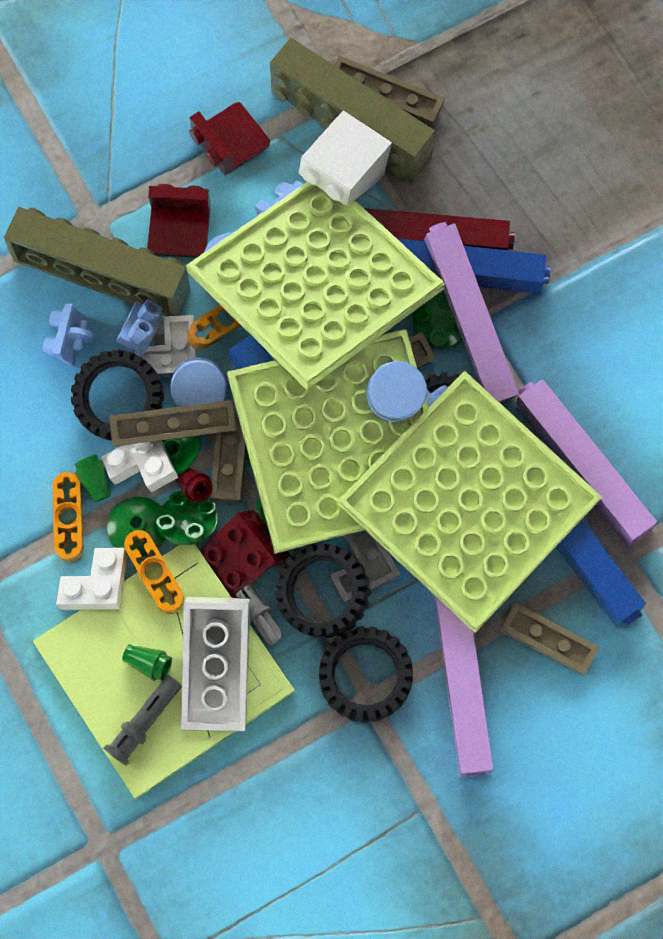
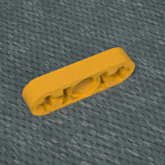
[187,305,241,350]
[52,472,84,562]
[124,530,184,614]

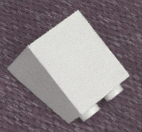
[299,110,392,206]

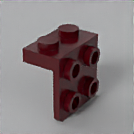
[189,102,270,176]
[147,184,211,258]
[200,510,292,598]

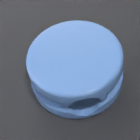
[170,357,227,407]
[366,361,427,422]

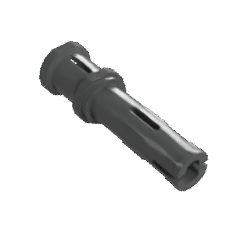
[103,674,182,766]

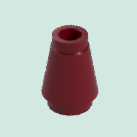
[175,467,213,502]

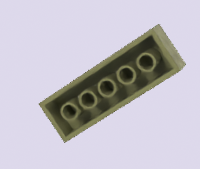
[270,37,435,183]
[4,206,191,317]

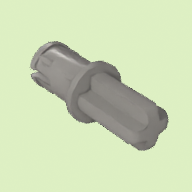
[236,585,283,645]

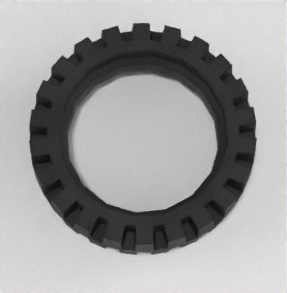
[71,350,164,441]
[275,543,371,638]
[319,626,413,723]

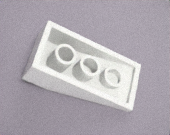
[181,597,250,731]

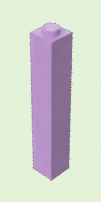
[424,222,519,403]
[516,379,658,548]
[433,594,493,778]

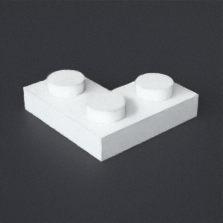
[135,315,197,379]
[101,440,178,493]
[56,548,128,610]

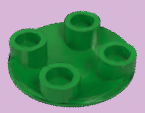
[413,290,463,349]
[156,491,218,545]

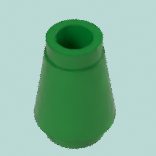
[74,455,111,503]
[122,644,172,681]

